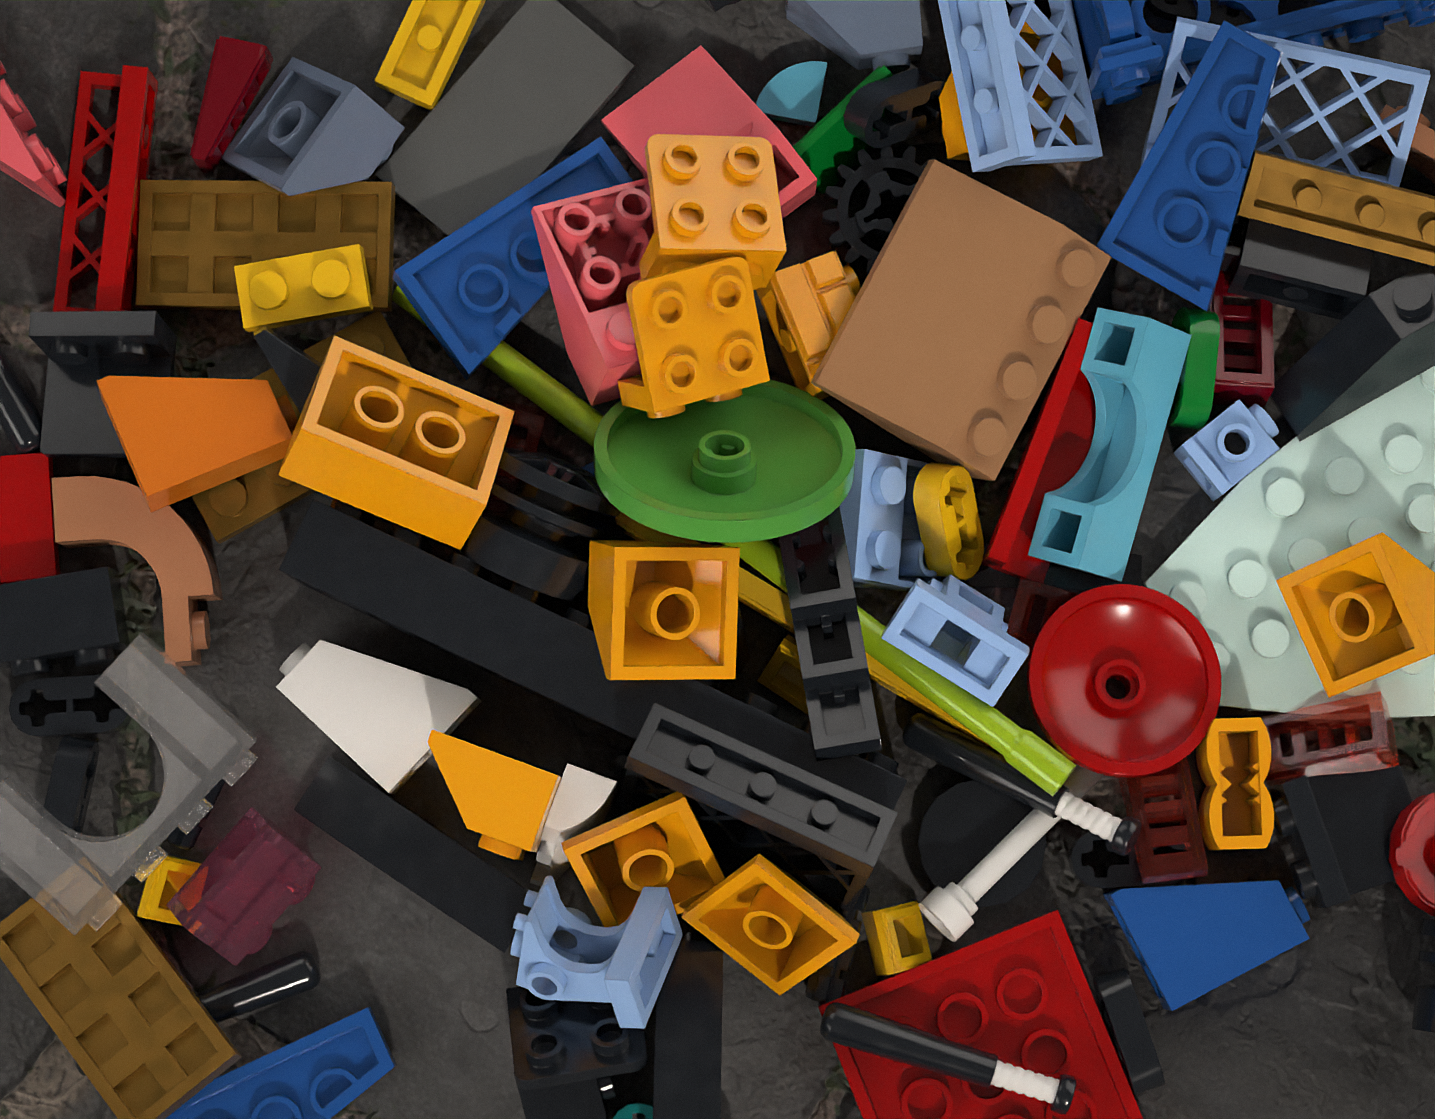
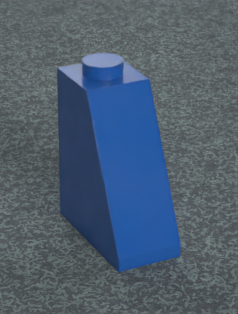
[1103,880,1310,1011]

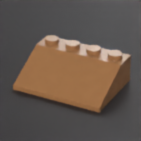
[810,159,1111,481]

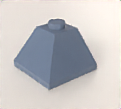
[785,0,923,74]
[221,57,405,196]

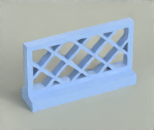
[938,0,1103,172]
[1141,16,1431,187]

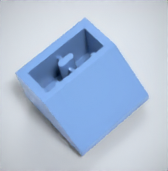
[840,449,941,592]

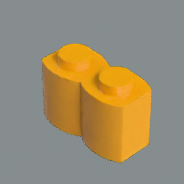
[1196,717,1274,850]

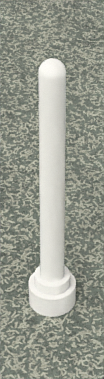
[918,765,1104,942]

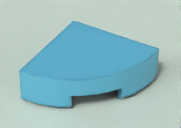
[756,61,827,127]

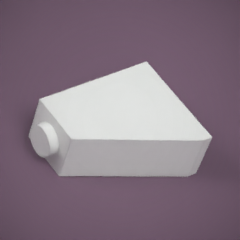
[276,640,482,794]

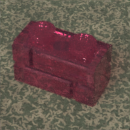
[166,806,322,966]

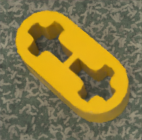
[913,462,984,580]

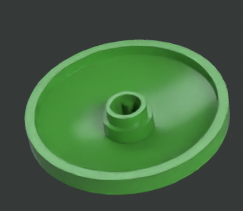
[594,379,856,543]

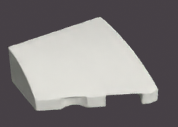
[530,763,620,886]

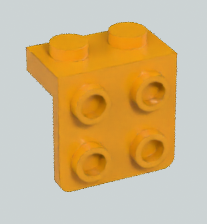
[639,134,787,290]
[617,256,770,418]

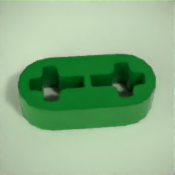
[1166,307,1220,430]

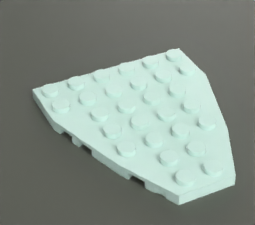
[1144,366,1435,720]

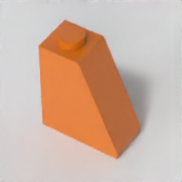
[97,376,298,512]

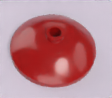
[1027,584,1222,778]

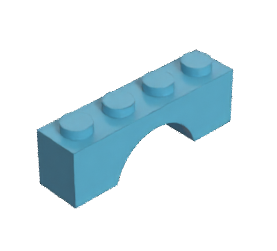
[1028,307,1192,582]

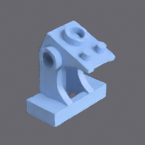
[881,575,1029,707]
[510,876,683,1029]

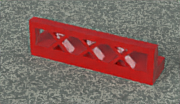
[53,65,158,312]
[981,318,1096,587]

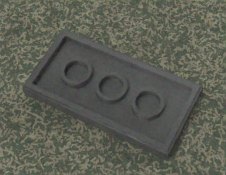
[376,0,635,237]

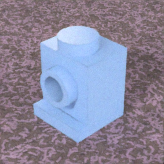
[1174,399,1280,502]

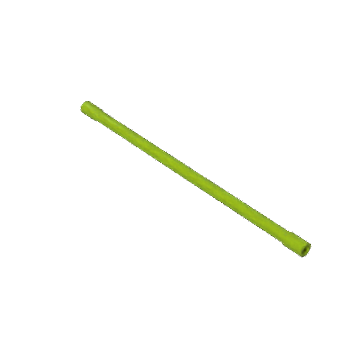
[392,286,1076,796]

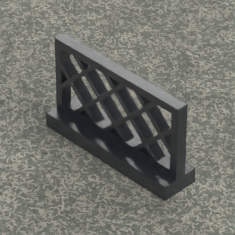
[616,703,898,912]

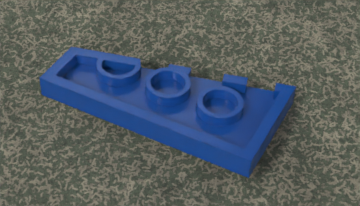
[1096,20,1283,311]
[392,136,633,381]
[166,1006,397,1119]

